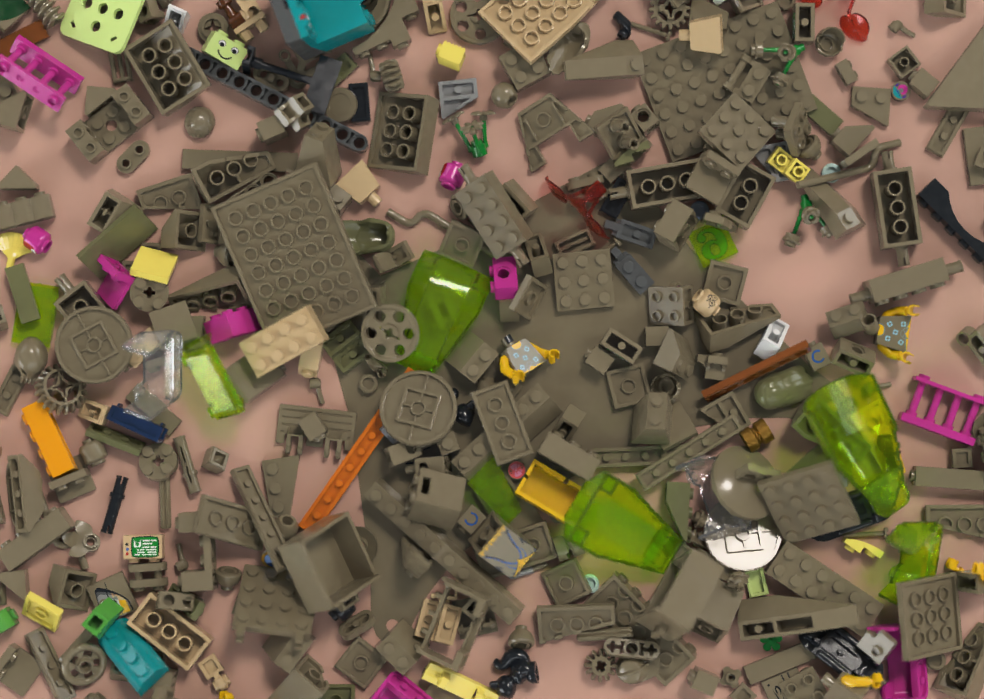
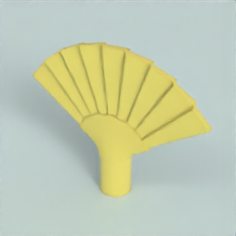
[0,232,32,268]

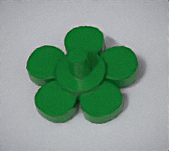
[760,636,782,651]

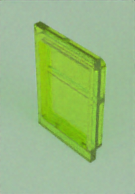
[11,283,59,348]

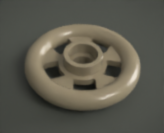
[61,643,107,686]

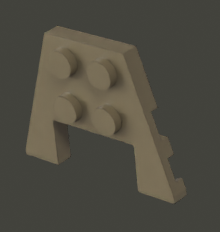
[518,93,595,172]

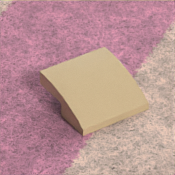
[413,598,462,646]

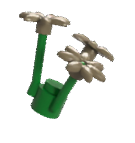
[442,110,496,158]

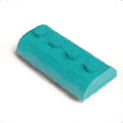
[98,618,169,696]

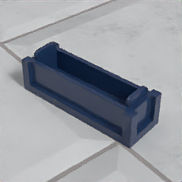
[106,403,169,443]

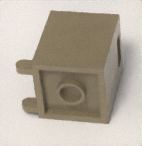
[404,467,466,531]

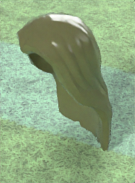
[342,218,395,255]
[753,365,813,410]

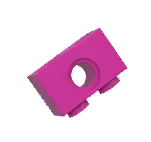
[489,256,518,300]

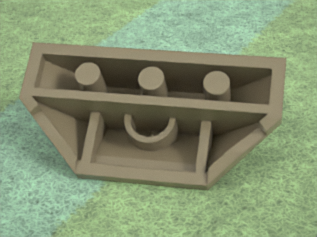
[6,454,45,533]

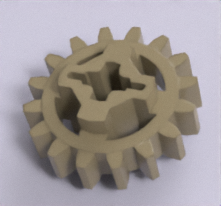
[649,0,691,30]

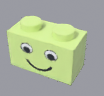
[200,29,247,71]

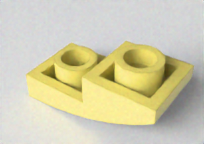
[766,146,811,183]
[841,538,884,559]

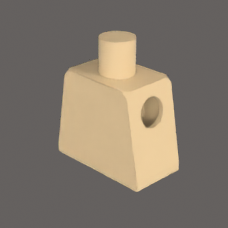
[679,14,724,54]
[336,160,382,208]

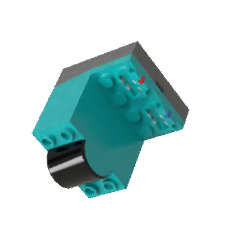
[270,0,378,61]

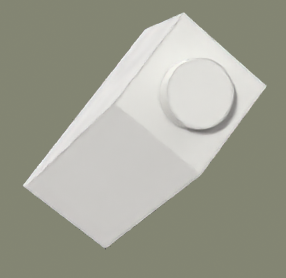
[753,319,790,360]

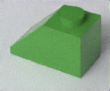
[0,606,19,634]

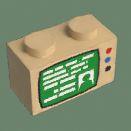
[123,534,165,563]

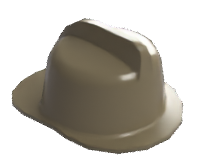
[615,649,661,684]

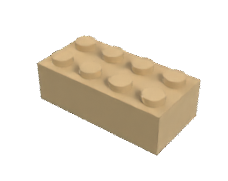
[239,304,329,378]
[126,591,214,671]

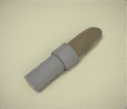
[513,562,548,579]

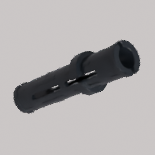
[101,475,129,534]

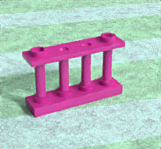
[0,34,84,113]
[897,374,984,446]

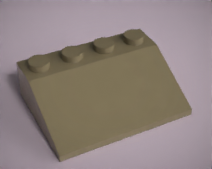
[124,18,211,117]
[367,91,440,176]

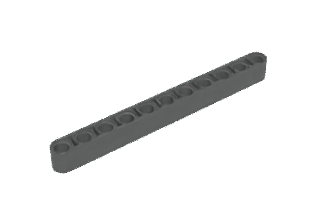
[189,47,369,153]

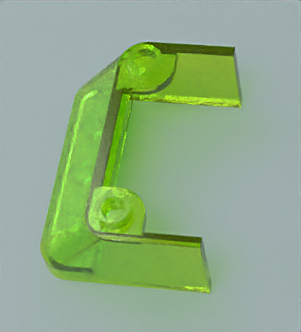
[181,332,246,420]
[878,521,944,606]

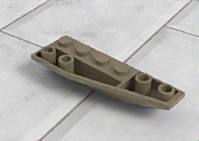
[738,595,860,641]

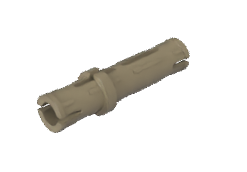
[173,435,202,494]

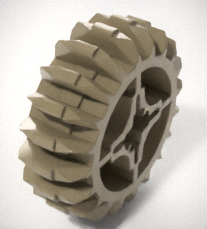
[34,364,87,415]

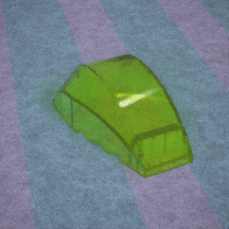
[395,249,494,373]
[564,470,683,575]

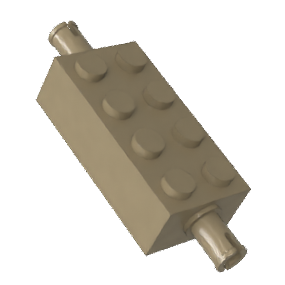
[869,150,923,267]
[608,158,702,211]
[455,163,534,268]
[849,257,964,307]
[53,273,133,372]

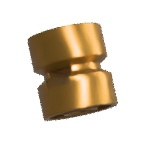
[739,418,775,453]

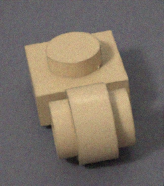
[198,653,231,692]

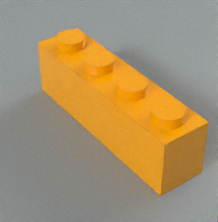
[21,401,78,479]

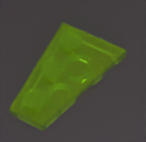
[467,456,522,523]

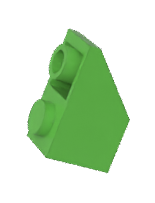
[81,597,124,640]

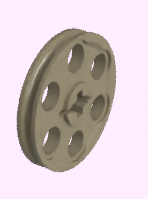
[450,0,500,45]
[361,303,420,362]

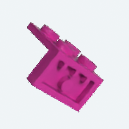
[97,254,135,310]

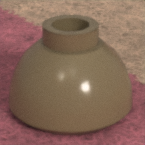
[799,135,822,160]
[450,194,469,220]
[214,243,234,267]
[215,566,242,591]
[508,625,535,650]

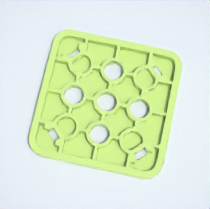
[60,0,145,54]

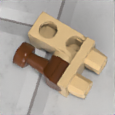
[216,0,269,43]

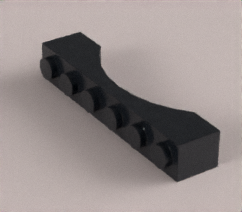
[916,178,984,265]

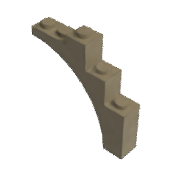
[352,0,420,59]

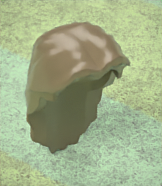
[546,22,590,75]

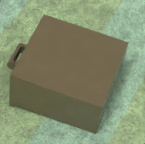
[277,511,381,614]
[635,548,725,642]

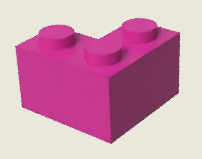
[203,306,262,345]

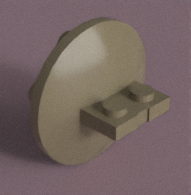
[711,446,781,521]

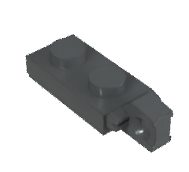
[603,218,656,250]
[610,246,655,295]

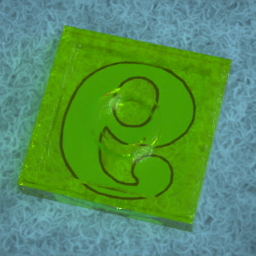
[689,225,738,269]

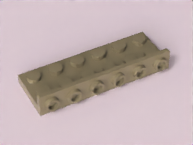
[584,571,697,686]

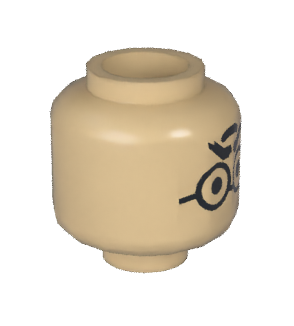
[692,289,721,317]

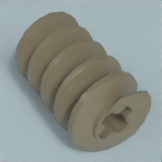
[25,0,65,29]

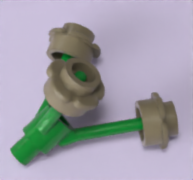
[750,40,805,89]
[782,194,833,248]

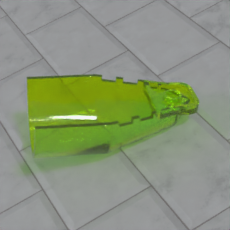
[803,373,910,517]

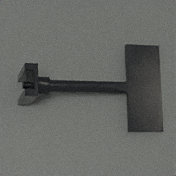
[242,45,343,116]

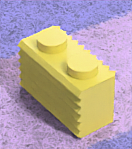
[435,41,466,72]

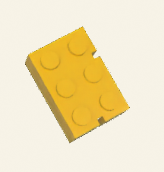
[514,459,585,524]

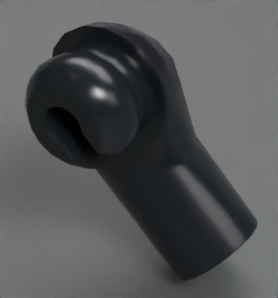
[613,11,631,40]

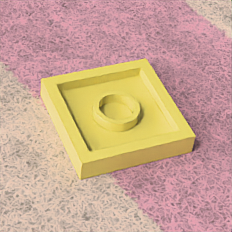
[130,246,178,284]
[21,591,64,633]

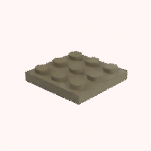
[697,92,776,170]
[552,248,615,312]

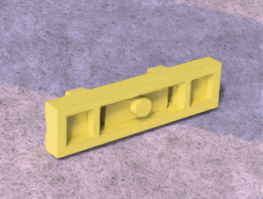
[422,660,500,699]

